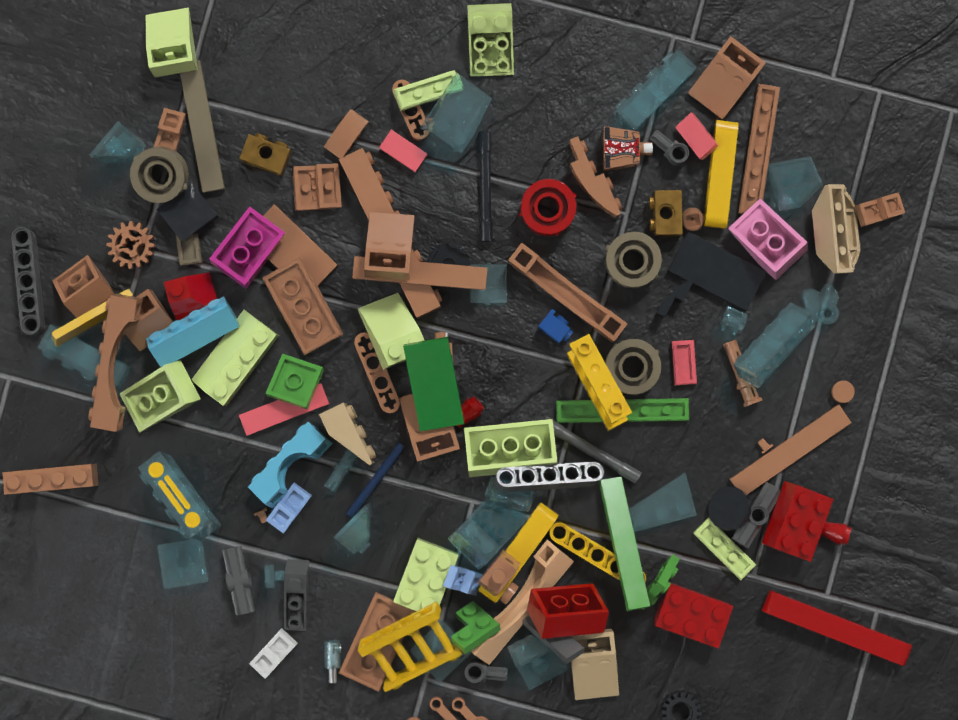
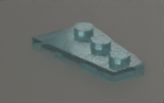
[629,472,697,532]

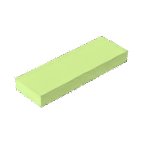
[393,70,462,111]
[693,517,756,580]

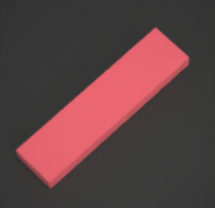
[239,383,329,436]

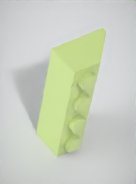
[191,310,279,406]
[464,419,557,477]

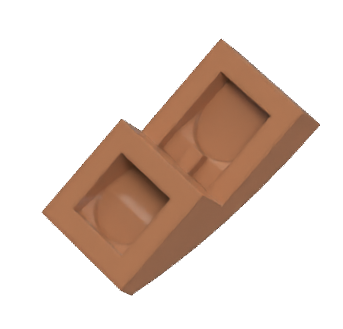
[154,108,186,152]
[324,109,369,158]
[854,192,905,227]

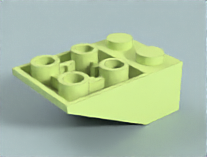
[467,3,514,76]
[146,7,198,77]

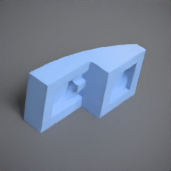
[266,482,312,533]
[443,565,483,595]

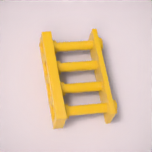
[566,334,632,431]
[358,601,463,692]

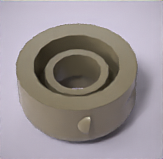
[130,146,189,203]
[605,232,662,288]
[605,339,661,395]

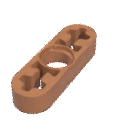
[392,80,430,141]

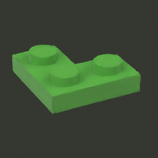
[642,554,680,610]
[451,601,501,654]

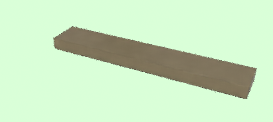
[180,60,225,193]

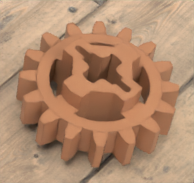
[106,221,156,270]

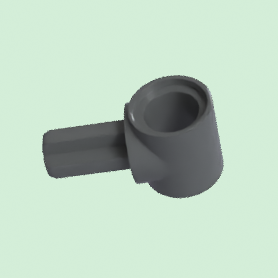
[650,130,689,166]
[465,660,508,683]

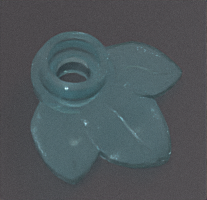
[799,283,839,324]

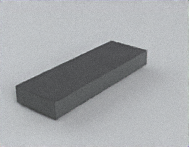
[523,615,584,664]

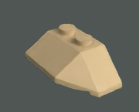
[812,184,860,274]

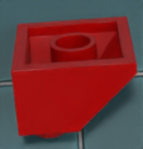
[164,272,217,321]

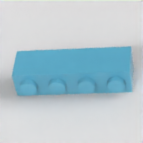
[146,297,239,367]

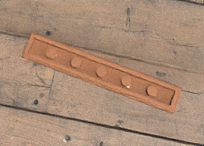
[738,84,780,215]
[353,256,487,290]
[729,404,852,494]

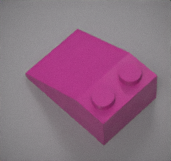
[209,207,285,289]

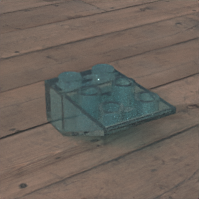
[448,489,528,570]

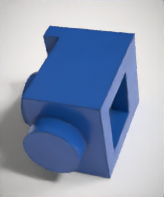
[538,309,573,344]

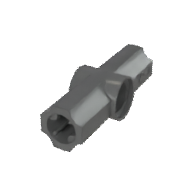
[731,482,781,549]
[222,546,255,615]

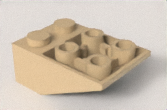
[319,403,376,465]
[571,629,619,700]

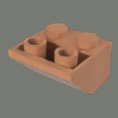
[124,289,173,352]

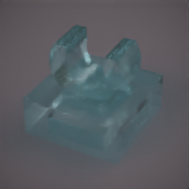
[721,306,747,335]
[264,564,284,588]

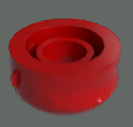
[519,179,576,236]

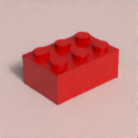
[762,481,834,562]
[653,582,733,649]
[527,583,609,639]

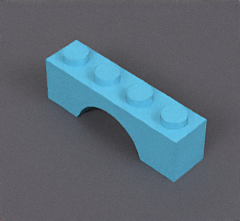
[248,422,333,508]

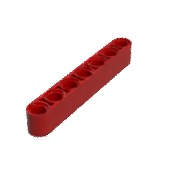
[762,590,913,666]

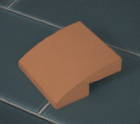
[292,163,342,211]

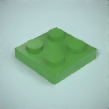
[266,354,324,410]

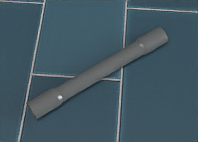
[545,417,642,484]

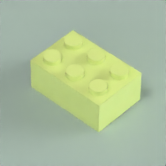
[393,538,459,611]

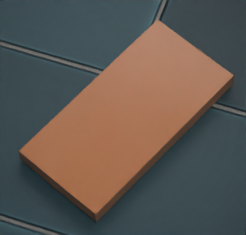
[263,204,338,286]
[262,257,343,355]
[339,592,416,692]

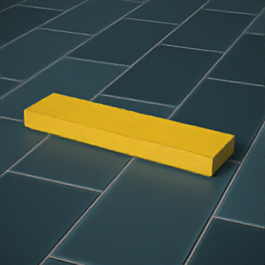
[51,289,133,347]

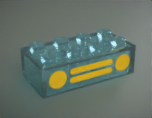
[138,451,221,541]

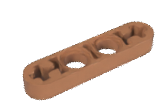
[354,332,400,413]

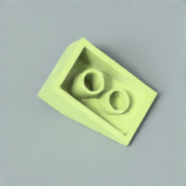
[358,293,425,370]
[120,360,201,432]

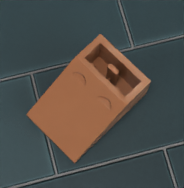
[688,36,766,120]
[364,212,414,280]
[399,394,460,462]

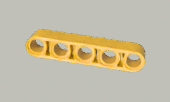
[704,120,738,229]
[478,502,559,603]
[549,522,646,582]

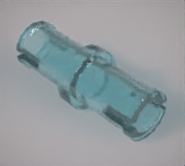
[324,449,358,493]

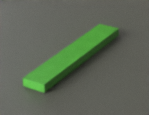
[556,398,689,423]
[599,477,650,611]

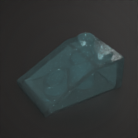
[420,73,492,154]

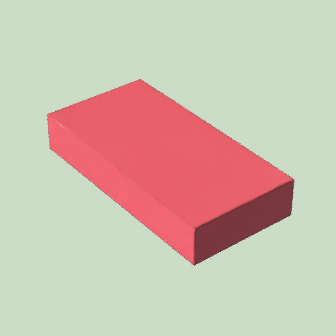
[675,112,719,160]
[379,130,428,173]
[671,340,697,385]

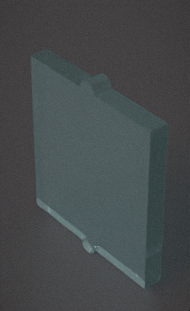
[471,262,507,305]

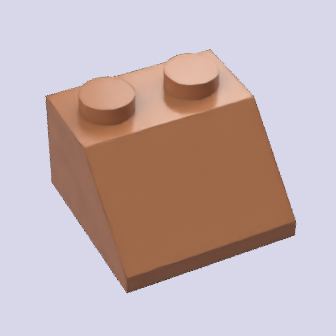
[52,255,114,318]

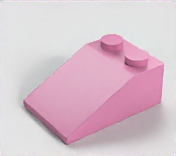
[728,199,808,280]

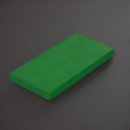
[403,337,464,431]

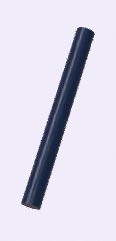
[346,442,406,518]

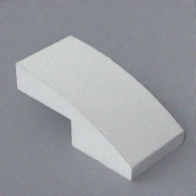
[249,628,298,678]

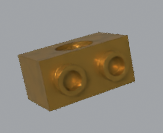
[239,133,292,177]
[649,190,682,237]

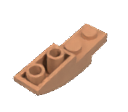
[569,136,622,218]

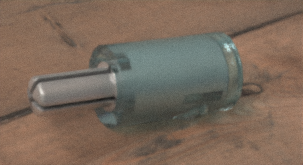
[324,640,341,683]

